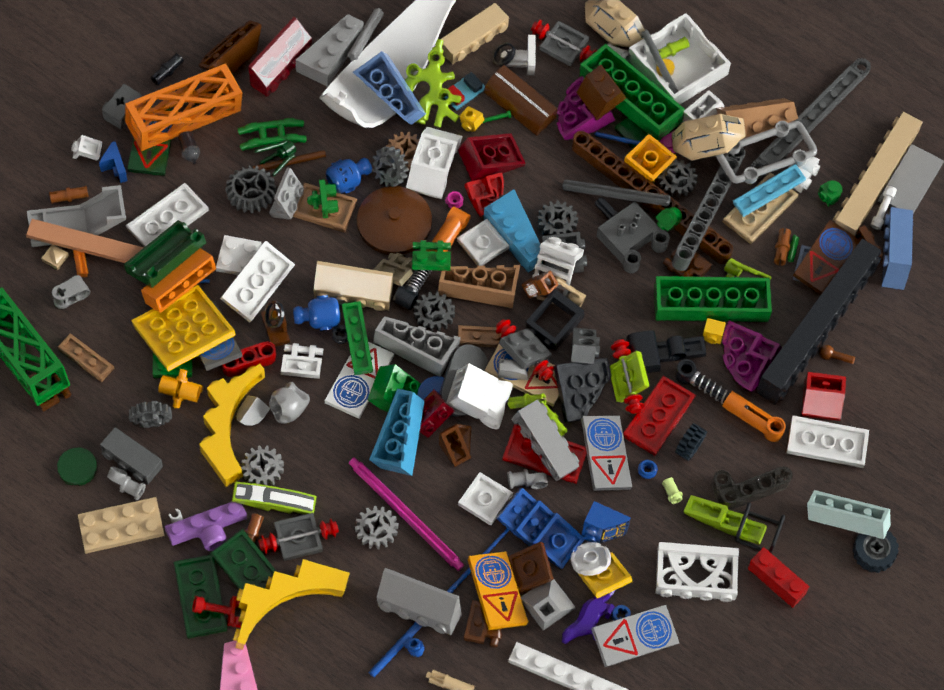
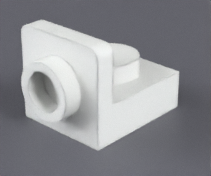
[71,135,102,161]

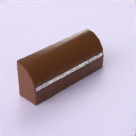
[484,65,558,136]

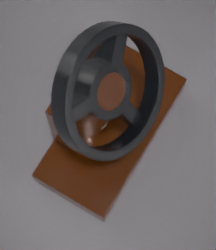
[261,301,290,347]

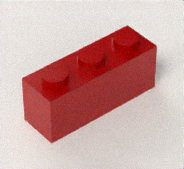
[748,547,810,608]

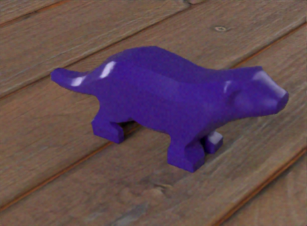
[562,590,615,644]

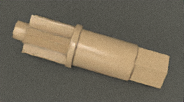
[426,670,475,690]

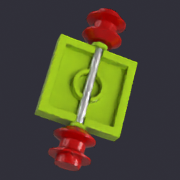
[610,339,650,414]

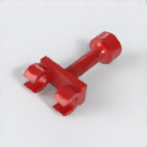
[192,596,242,628]

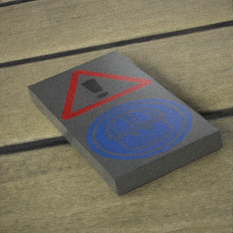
[199,301,242,371]

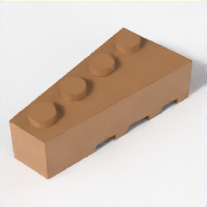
[716,98,798,139]
[438,265,520,308]

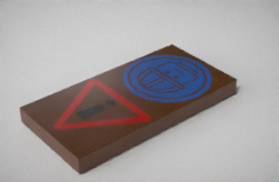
[792,220,861,295]

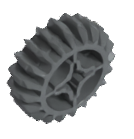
[225,165,276,214]

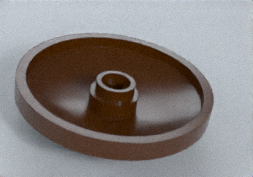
[357,186,432,255]

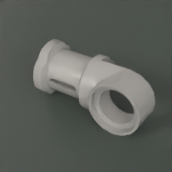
[107,467,146,500]
[507,469,548,489]

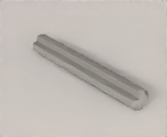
[348,8,384,61]

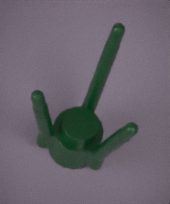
[255,139,296,176]

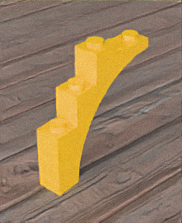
[199,364,265,487]
[233,559,350,650]

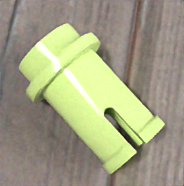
[662,478,683,504]

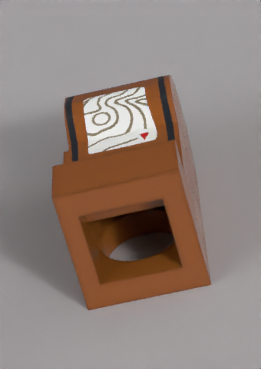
[521,270,559,299]

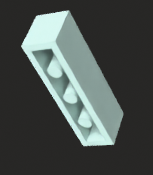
[807,490,891,539]

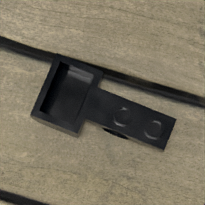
[626,330,707,373]

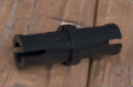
[150,53,184,85]

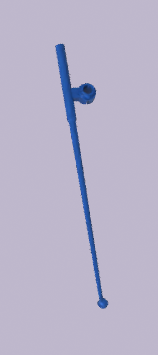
[369,528,509,677]

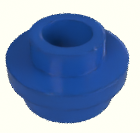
[638,460,658,479]

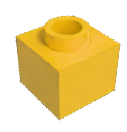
[703,318,726,344]

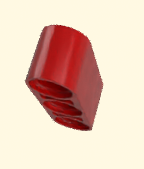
[222,341,276,377]

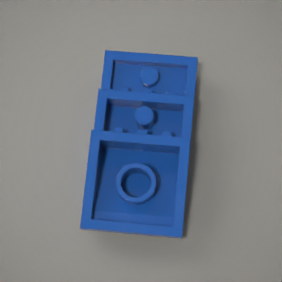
[496,488,585,569]

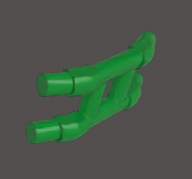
[238,118,307,151]

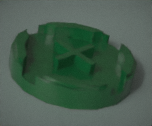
[57,447,97,486]

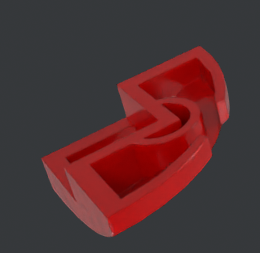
[464,172,504,216]

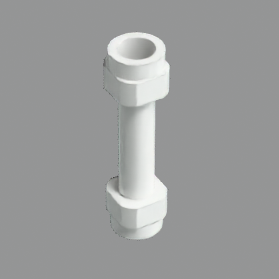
[870,186,897,230]

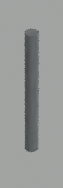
[641,30,679,94]

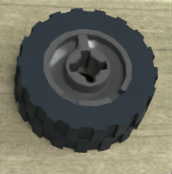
[853,531,899,573]

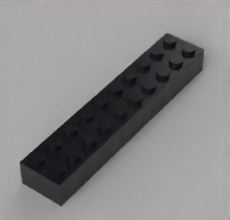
[756,239,882,405]

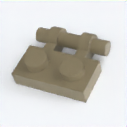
[373,253,413,286]

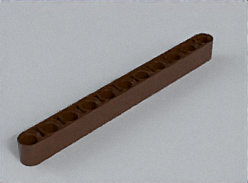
[572,131,733,264]

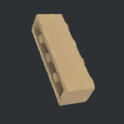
[440,3,509,64]

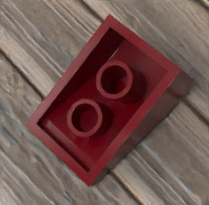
[458,133,526,181]

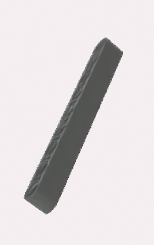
[672,147,746,271]

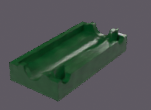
[124,220,206,288]

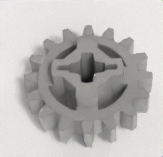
[241,445,284,485]
[355,506,398,549]

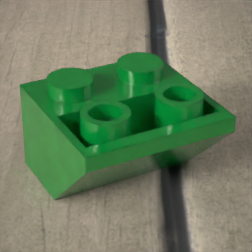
[367,364,421,412]

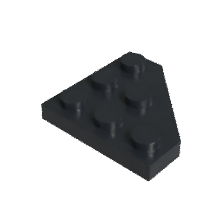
[553,358,611,423]

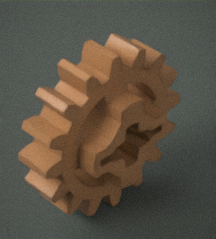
[386,132,420,170]

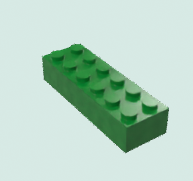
[579,44,685,141]
[654,276,772,322]

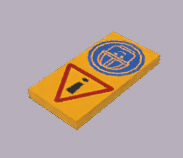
[467,552,528,630]

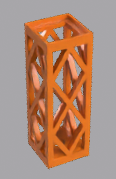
[125,63,243,151]

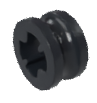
[332,325,348,344]

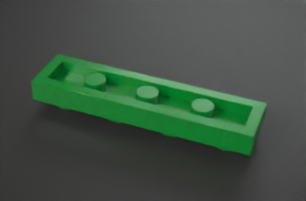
[342,301,373,375]

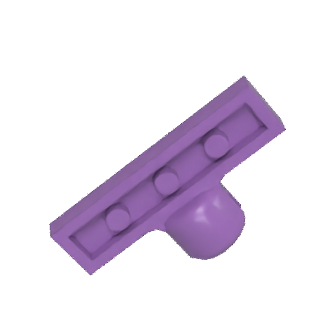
[165,502,247,551]

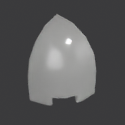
[498,358,528,380]
[236,395,271,426]

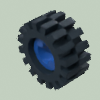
[675,423,707,461]

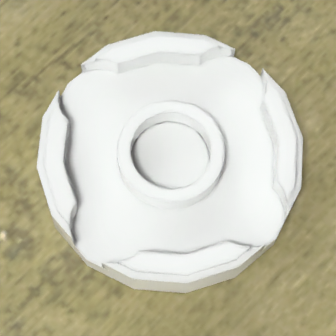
[571,542,611,576]

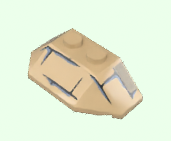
[585,0,645,47]
[672,114,745,160]

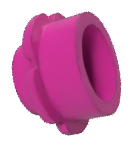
[445,191,464,208]

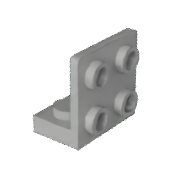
[269,168,304,219]

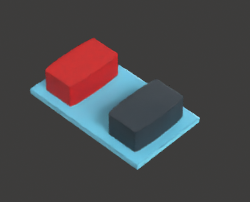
[444,72,485,110]

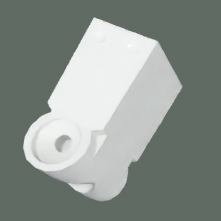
[446,363,513,429]

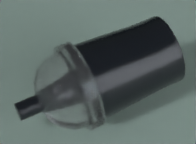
[178,131,200,164]

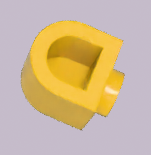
[459,106,484,132]

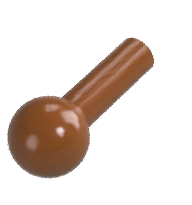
[819,345,855,364]

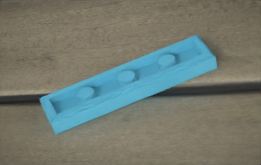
[733,164,806,217]

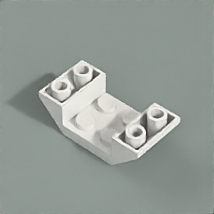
[406,127,462,199]

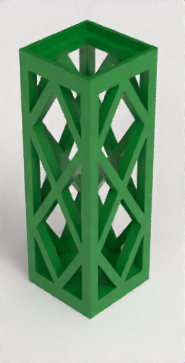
[0,287,70,406]

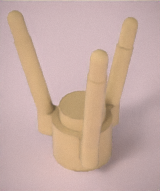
[537,276,586,307]

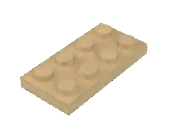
[78,497,165,553]

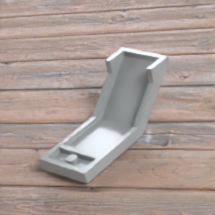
[27,185,126,247]

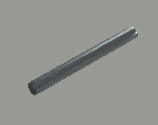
[563,179,671,206]

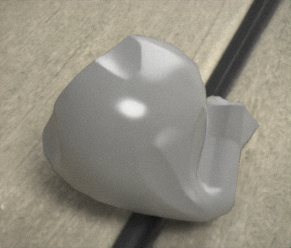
[269,382,310,424]

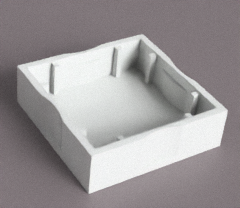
[628,13,731,104]

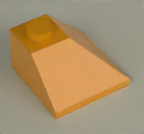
[624,134,677,182]

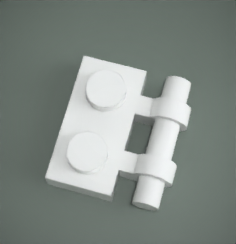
[281,343,324,379]

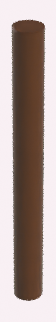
[252,150,326,171]

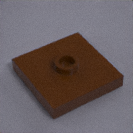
[508,542,554,594]

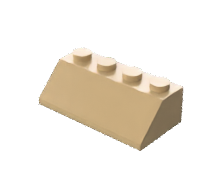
[314,261,393,311]

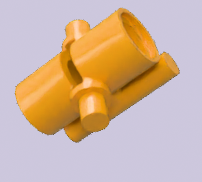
[158,369,204,408]

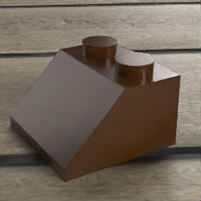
[576,65,626,120]

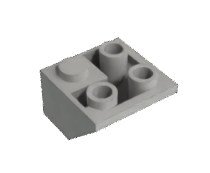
[521,578,576,630]

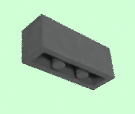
[100,427,163,484]

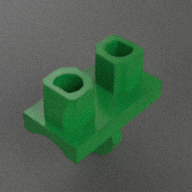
[307,180,338,219]

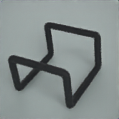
[735,502,785,553]

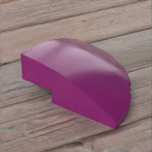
[557,76,615,140]
[722,321,782,392]

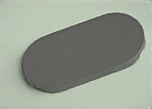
[439,344,488,417]

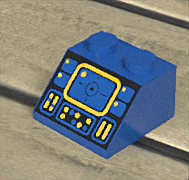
[582,501,631,544]

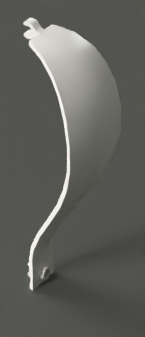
[319,0,456,127]

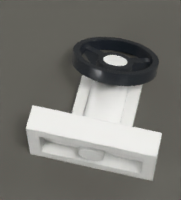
[492,35,535,75]

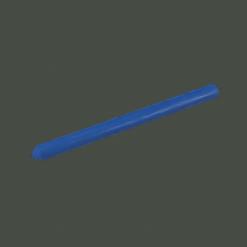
[594,132,641,145]

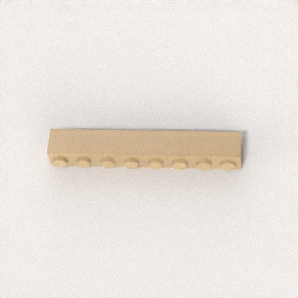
[833,112,923,236]

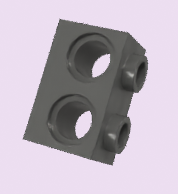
[571,328,600,364]

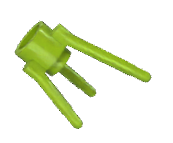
[724,258,772,279]

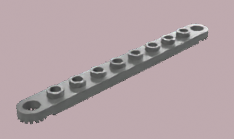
[751,58,871,179]

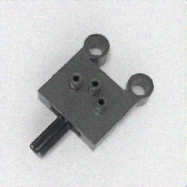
[595,197,670,273]

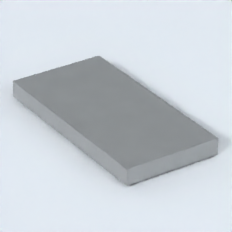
[878,144,944,214]

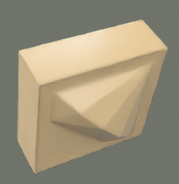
[41,244,69,270]

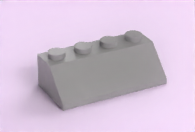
[377,568,461,635]

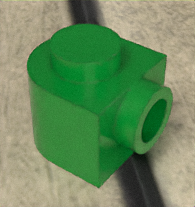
[818,181,842,207]
[656,207,682,231]

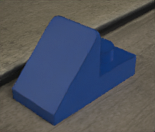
[99,141,128,183]

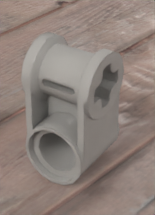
[52,275,91,309]

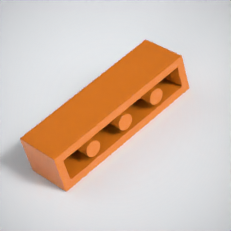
[141,248,216,313]

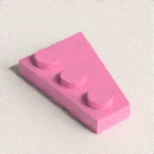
[220,641,257,690]

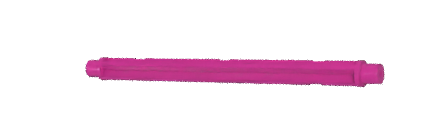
[349,457,464,571]

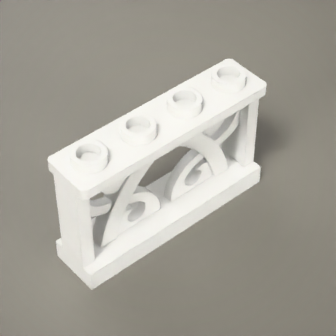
[655,542,739,602]

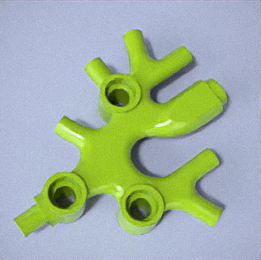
[405,39,461,128]

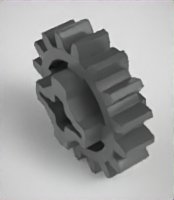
[371,146,409,187]
[657,159,698,198]
[537,200,578,235]
[414,292,455,332]
[129,401,172,428]

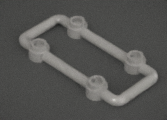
[716,121,817,184]

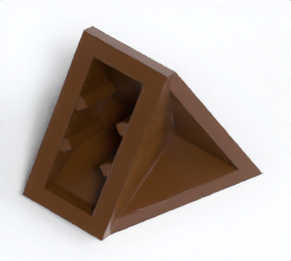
[439,424,472,467]

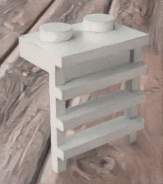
[532,237,584,296]

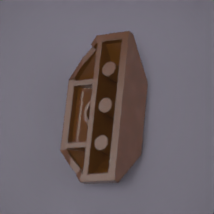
[199,20,262,73]

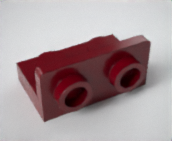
[420,389,454,437]

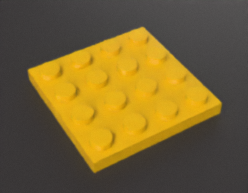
[131,285,236,372]

